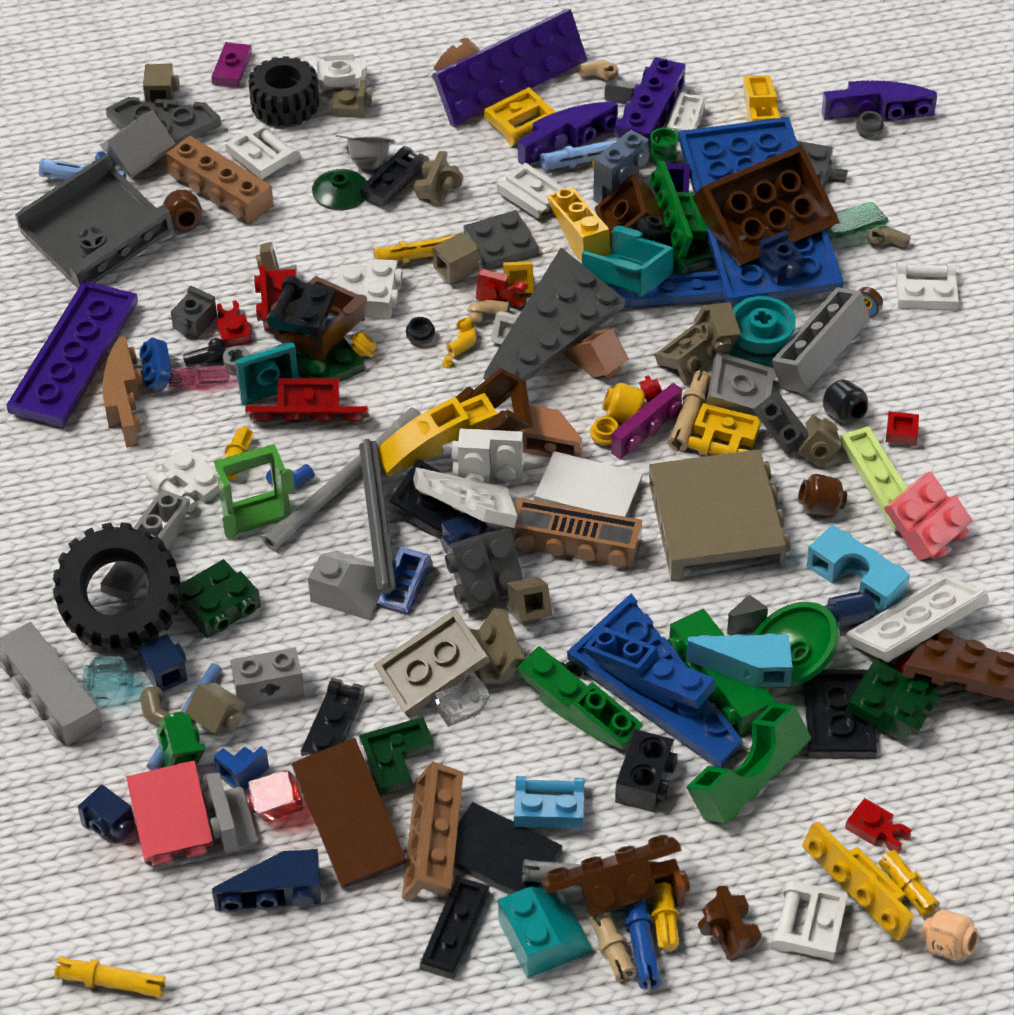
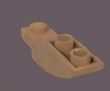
[103,336,143,448]

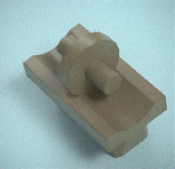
[413,151,464,207]

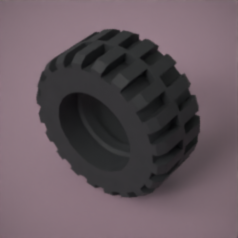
[53,522,182,653]

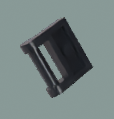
[266,276,337,337]

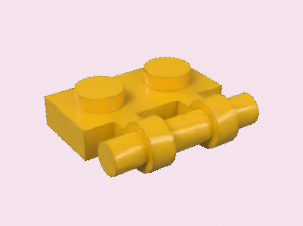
[687,403,761,456]

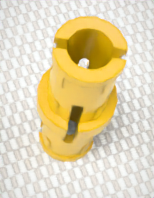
[878,850,940,917]

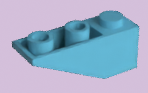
[687,633,792,688]

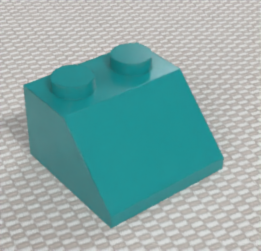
[498,887,593,978]

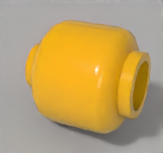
[602,383,648,425]

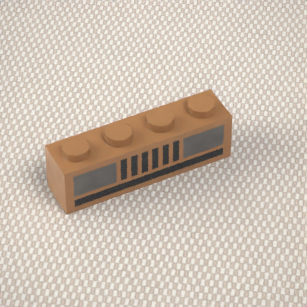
[509,497,642,569]

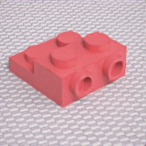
[884,471,973,560]

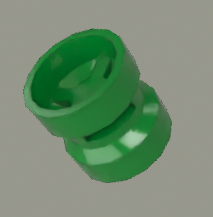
[649,128,678,166]

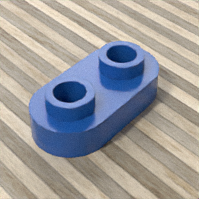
[139,337,171,392]

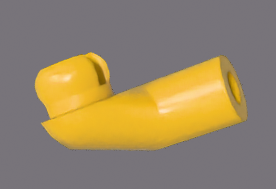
[446,317,477,358]

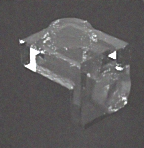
[431,672,490,727]

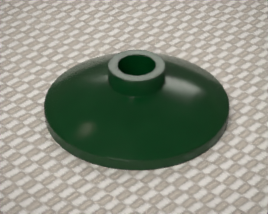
[312,169,367,210]

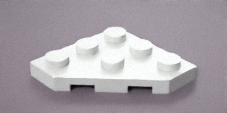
[413,467,517,529]

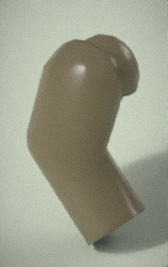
[867,225,911,249]
[140,686,170,726]

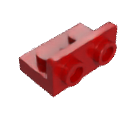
[254,265,296,331]

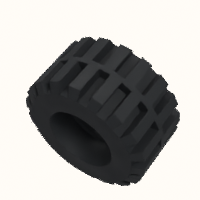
[248,56,320,127]

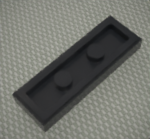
[420,876,490,980]

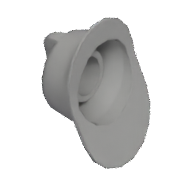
[335,135,396,170]

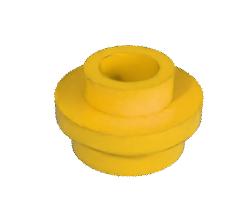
[350,330,378,358]
[590,416,620,445]

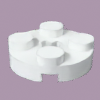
[312,53,367,90]

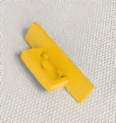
[802,821,914,941]

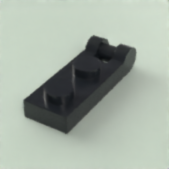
[360,146,430,207]
[301,678,365,756]

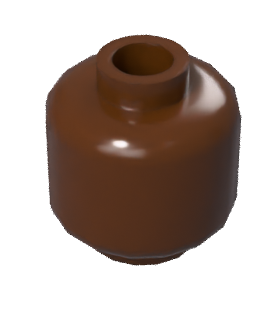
[163,189,203,232]
[798,474,847,518]

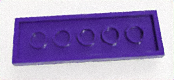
[432,9,588,126]
[6,280,138,428]

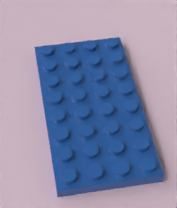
[678,117,844,305]

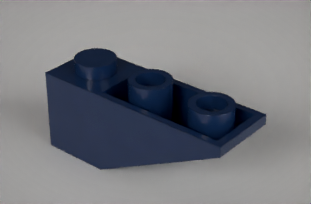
[212,849,321,912]

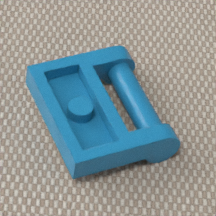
[514,776,584,829]

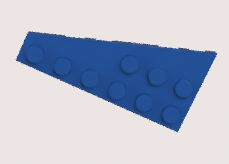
[567,593,743,768]

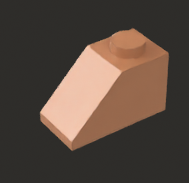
[563,328,629,378]
[520,405,582,458]

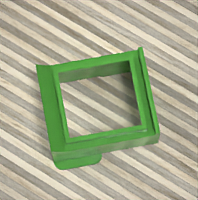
[214,444,295,538]

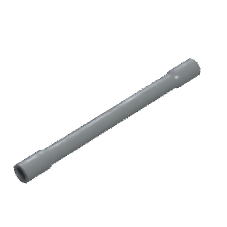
[263,407,421,551]

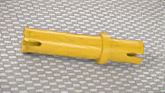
[373,234,457,264]
[54,956,166,999]

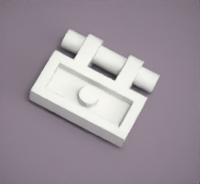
[146,446,220,512]

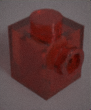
[247,769,305,822]

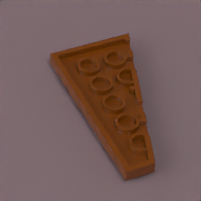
[902,629,1014,701]

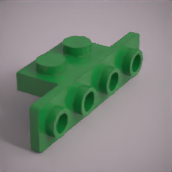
[650,161,708,258]

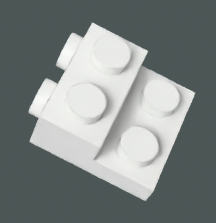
[332,259,402,319]
[452,428,523,484]

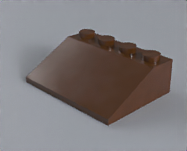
[692,145,840,267]

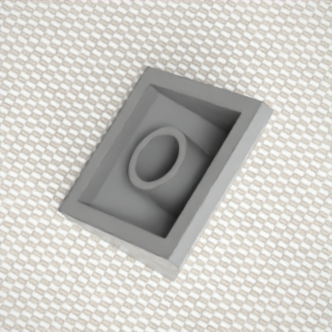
[100,110,177,178]

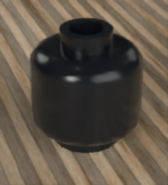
[823,379,868,424]

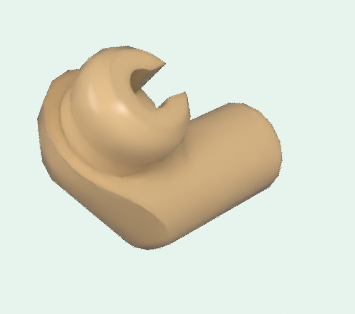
[579,60,619,81]
[467,300,509,323]

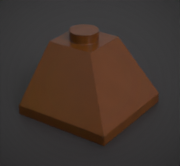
[595,173,668,249]

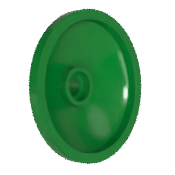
[753,602,840,688]

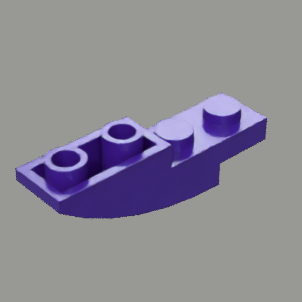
[821,80,937,121]
[518,101,618,165]

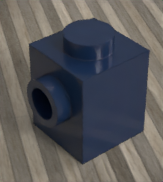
[137,634,188,692]

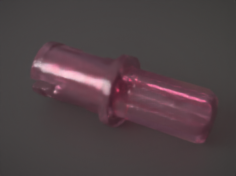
[169,364,229,388]

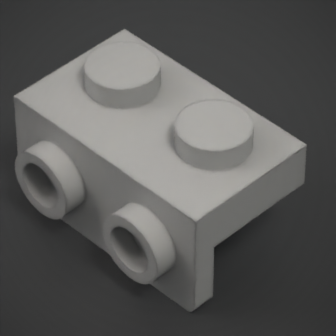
[202,772,258,854]

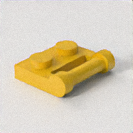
[484,87,555,146]

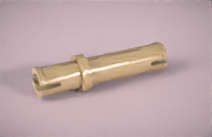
[668,371,711,451]

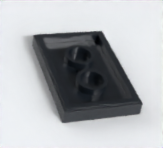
[802,669,877,759]
[454,802,563,895]

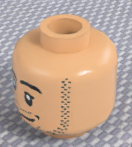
[922,909,979,961]

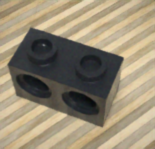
[615,729,678,813]

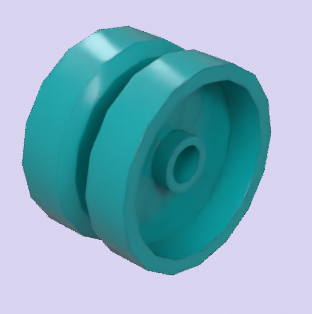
[728,296,796,369]

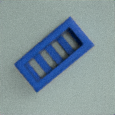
[377,546,433,614]

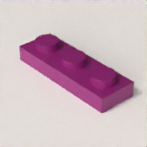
[611,383,682,460]

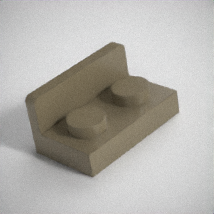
[654,324,727,384]
[470,608,525,685]

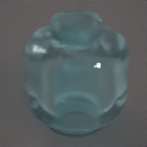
[83,656,134,699]

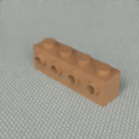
[166,136,274,224]

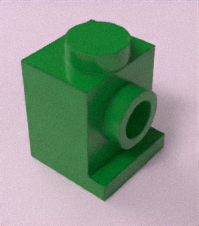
[156,712,206,767]

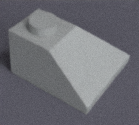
[308,551,381,620]

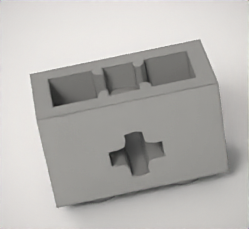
[230,647,305,709]

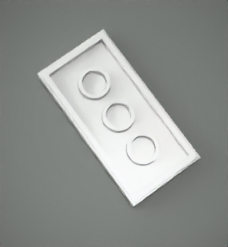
[846,575,990,662]

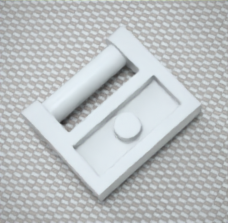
[225,123,300,179]
[896,262,958,310]
[771,881,848,961]

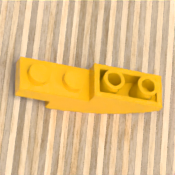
[378,393,498,477]

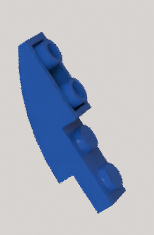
[584,626,716,710]

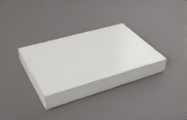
[534,451,643,517]

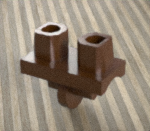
[697,886,761,960]

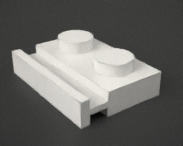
[497,163,564,219]

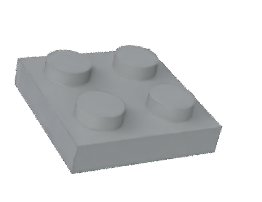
[707,352,775,416]

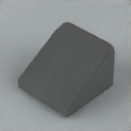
[604,79,637,103]
[727,595,768,636]

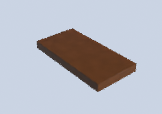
[291,738,407,889]

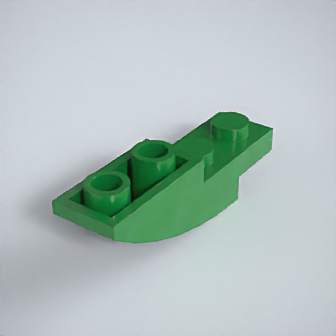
[516,646,644,749]

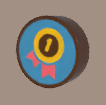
[858,287,883,317]

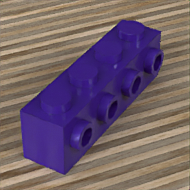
[614,57,686,152]

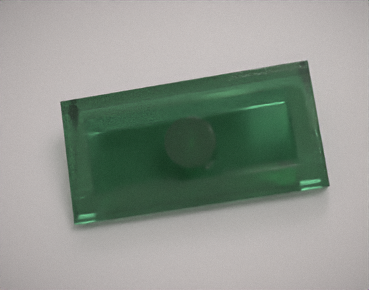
[826,202,889,239]

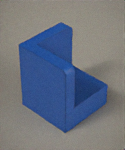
[213,746,269,791]

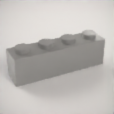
[772,287,870,394]
[0,621,102,747]

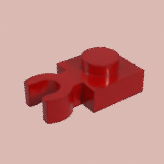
[476,269,528,307]
[216,300,252,348]
[845,798,912,854]

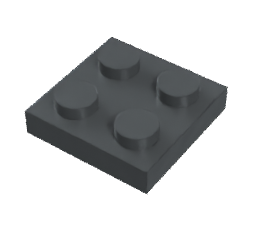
[463,210,539,270]

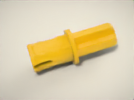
[225,426,254,480]
[651,883,680,951]

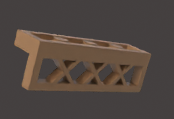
[402,761,463,901]

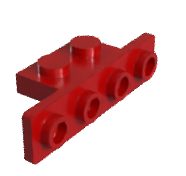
[245,378,370,422]

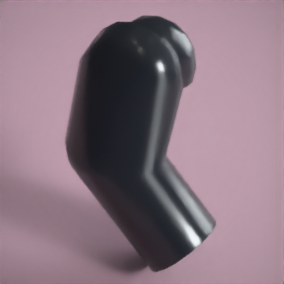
[183,338,227,368]

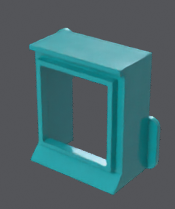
[582,226,673,298]

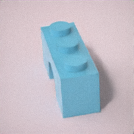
[806,524,910,614]

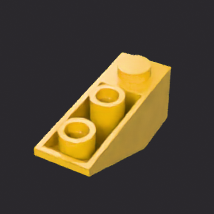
[547,187,611,262]

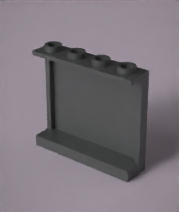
[15,153,174,288]

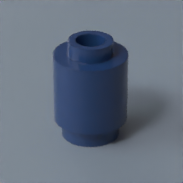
[824,592,875,629]

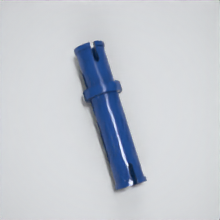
[625,899,662,990]

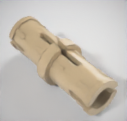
[589,911,637,982]

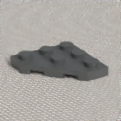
[105,97,222,145]

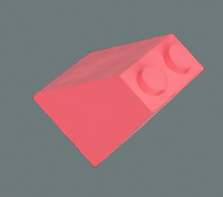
[126,761,213,866]

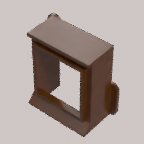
[271,276,367,362]
[455,368,533,441]

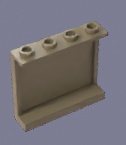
[649,449,791,581]

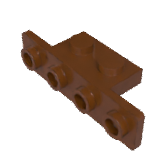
[540,835,682,916]

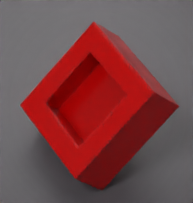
[885,411,919,445]

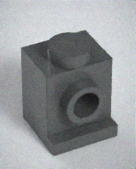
[171,286,217,339]

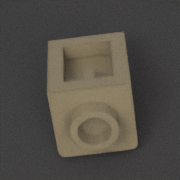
[331,79,372,118]

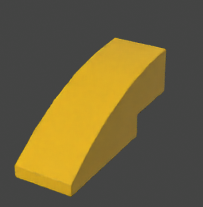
[743,75,780,122]

